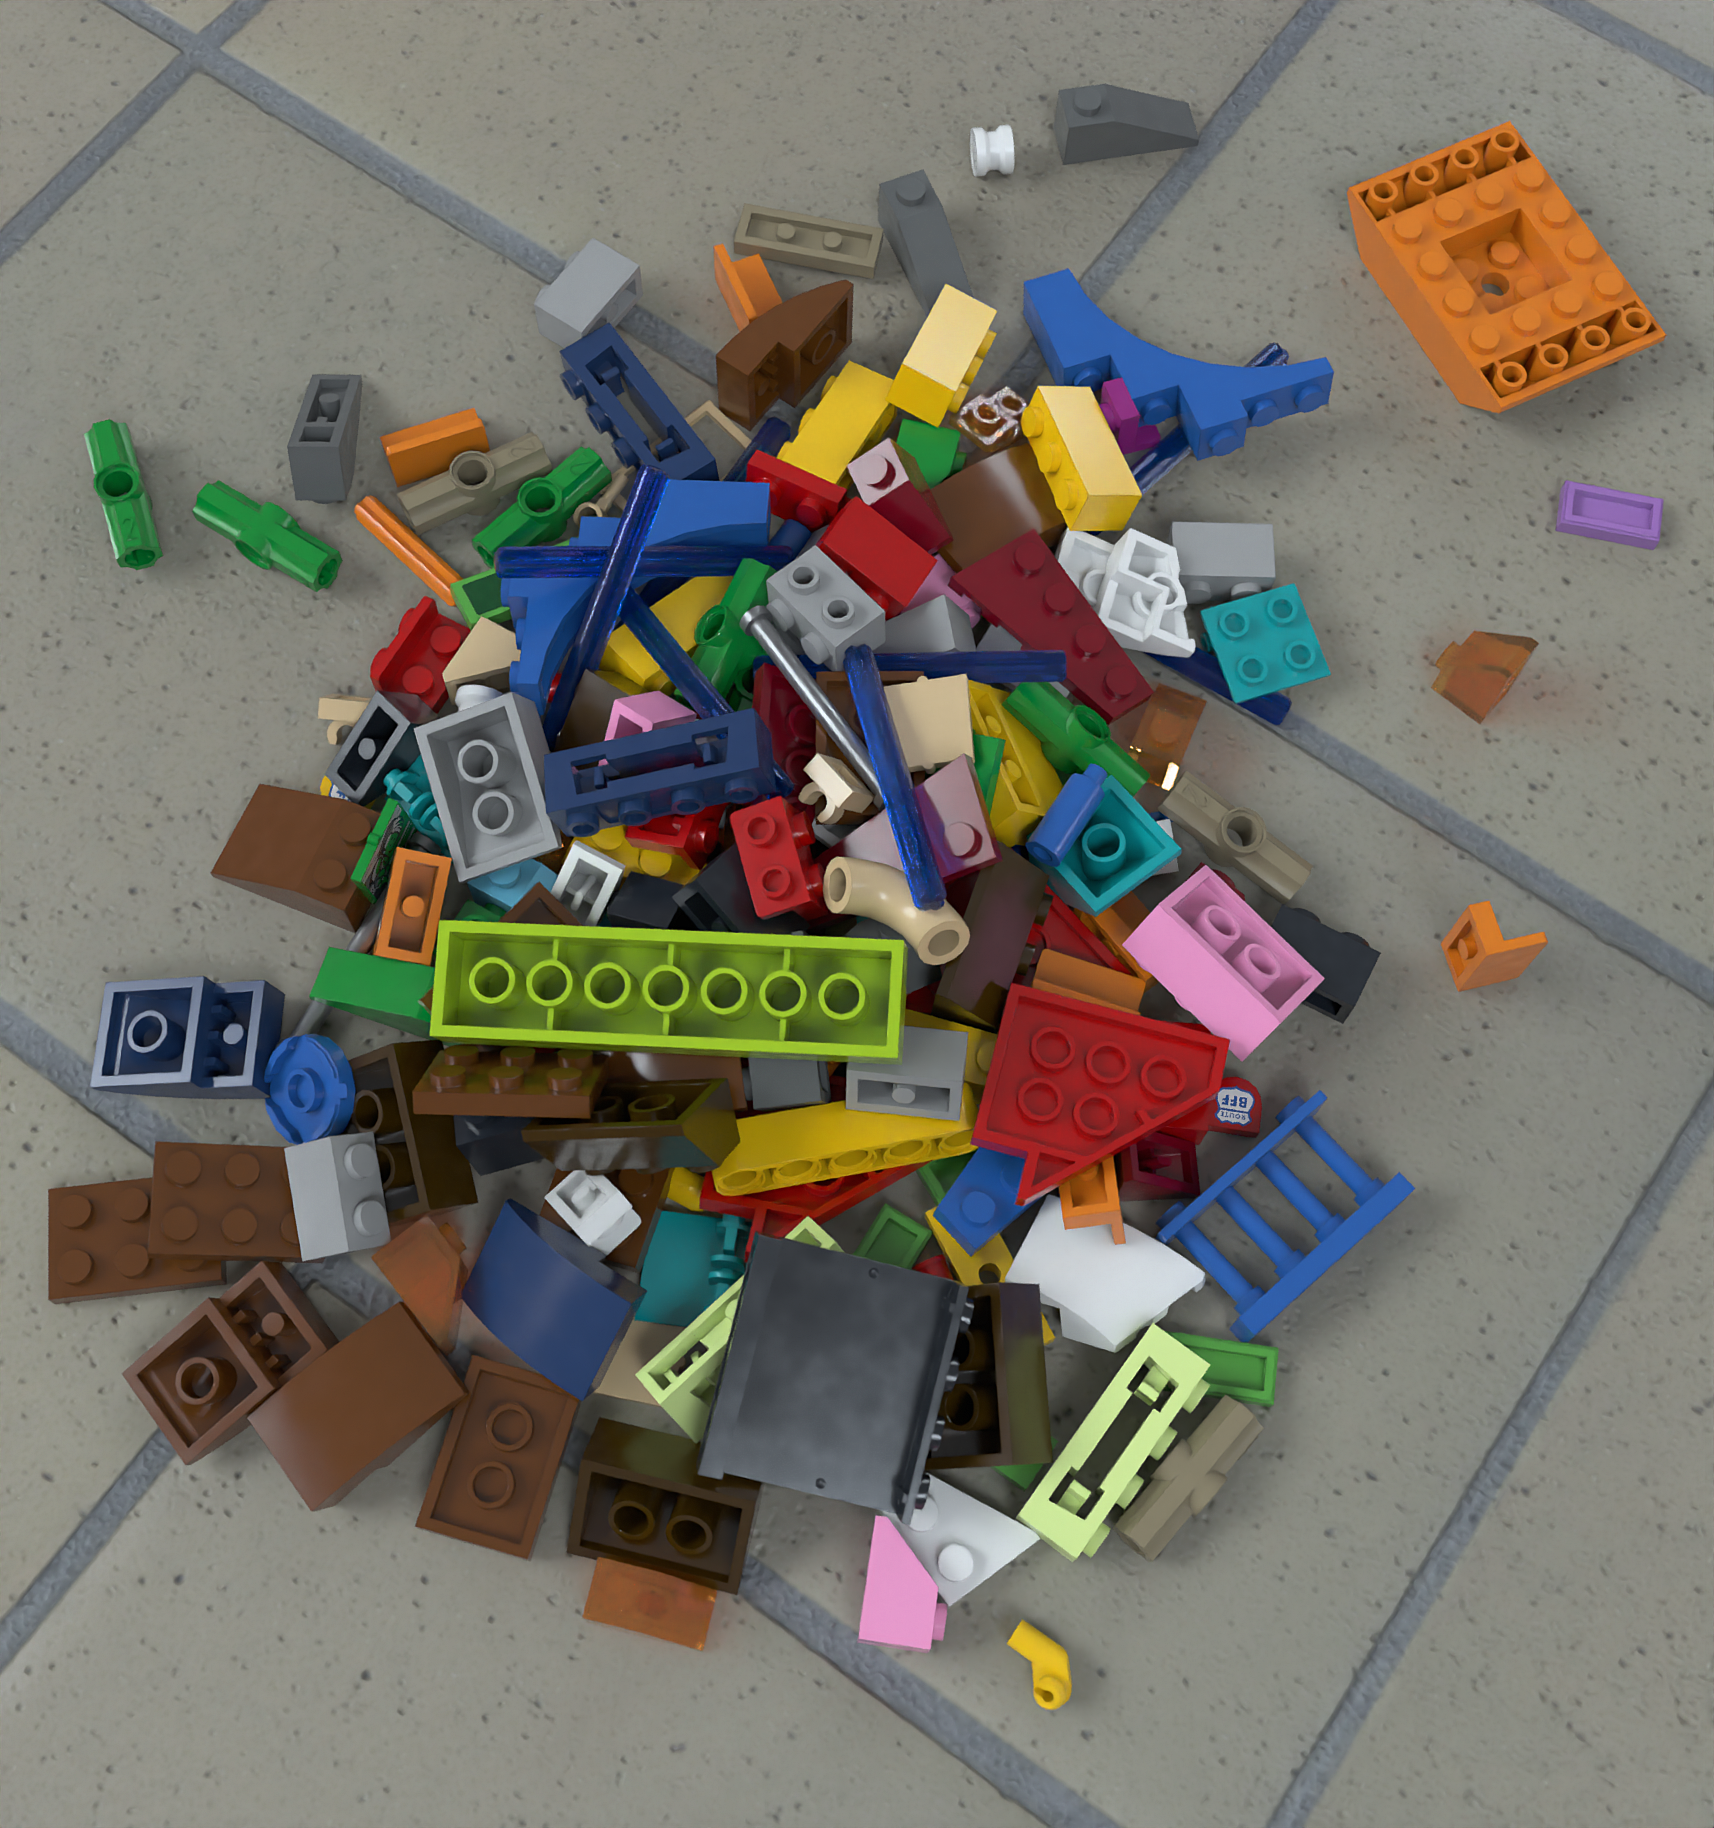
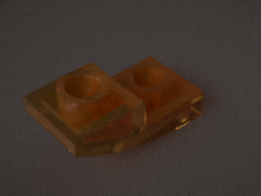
[948,385,1029,452]

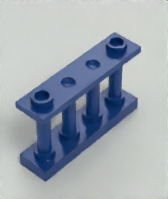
[1155,1090,1416,1343]

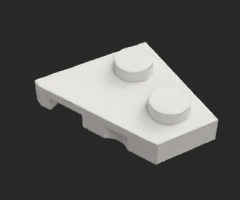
[879,1473,1040,1609]

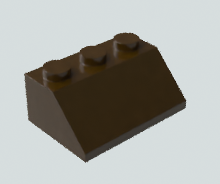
[930,841,1054,1033]
[340,1039,479,1227]
[521,1078,741,1176]
[924,1282,1053,1470]
[566,1417,765,1595]

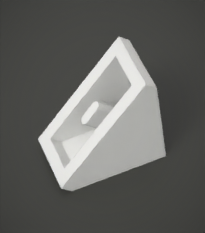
[550,840,626,927]

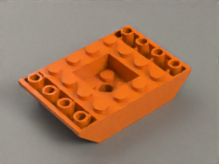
[1347,121,1667,414]

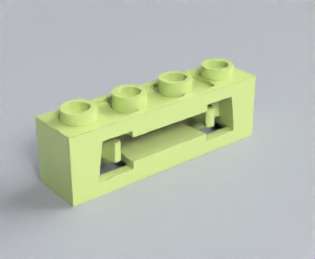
[635,1216,844,1443]
[1015,1323,1210,1562]

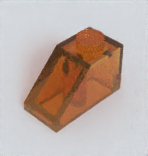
[1431,631,1539,724]
[1128,683,1207,790]
[371,1214,468,1356]
[582,1557,718,1652]

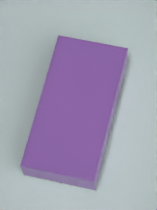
[1555,480,1664,550]

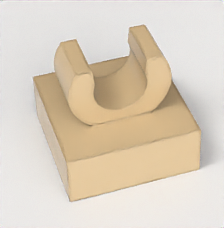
[318,694,372,745]
[798,753,875,825]

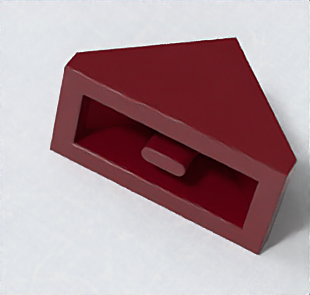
[1114,1132,1201,1202]

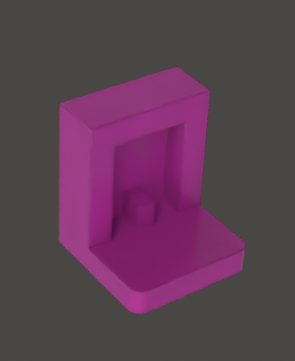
[1099,377,1161,455]

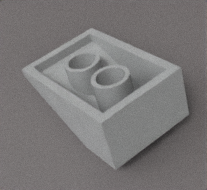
[414,692,562,883]

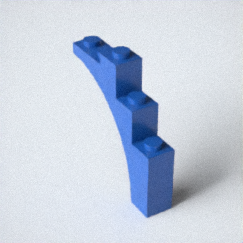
[1023,268,1334,461]
[501,479,771,715]

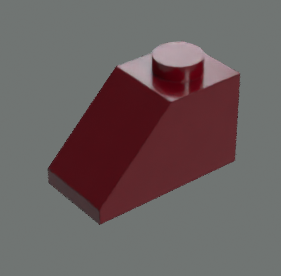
[847,438,954,554]

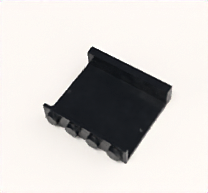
[696,1231,974,1525]

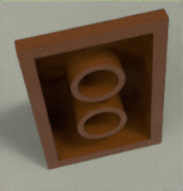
[211,784,381,934]

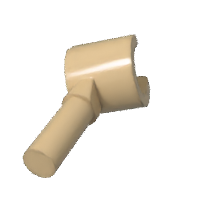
[573,473,629,527]

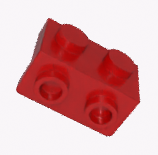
[746,450,852,532]
[730,795,829,921]

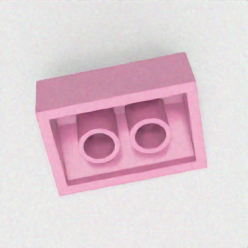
[1122,865,1325,1062]

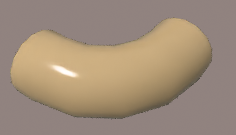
[823,857,970,965]

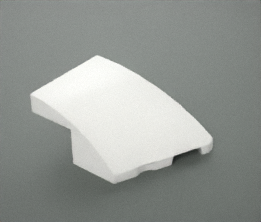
[1055,527,1196,658]
[1005,1194,1205,1353]

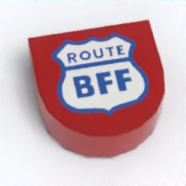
[1208,1077,1262,1138]

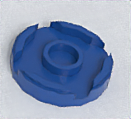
[264,1034,355,1145]

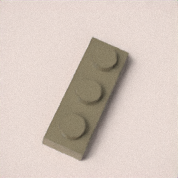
[734,203,884,279]

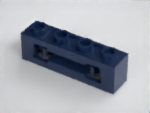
[559,322,720,495]
[544,708,776,837]

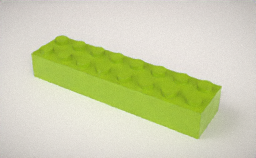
[430,920,908,1065]

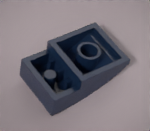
[90,976,285,1099]
[460,1198,647,1402]

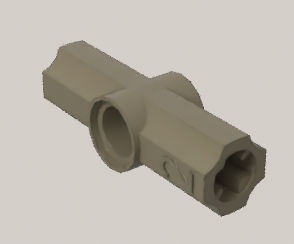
[397,432,553,535]
[1157,771,1313,905]
[1112,1395,1264,1563]

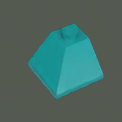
[1027,775,1182,917]

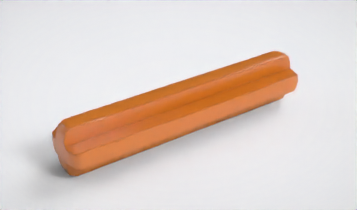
[354,495,463,607]

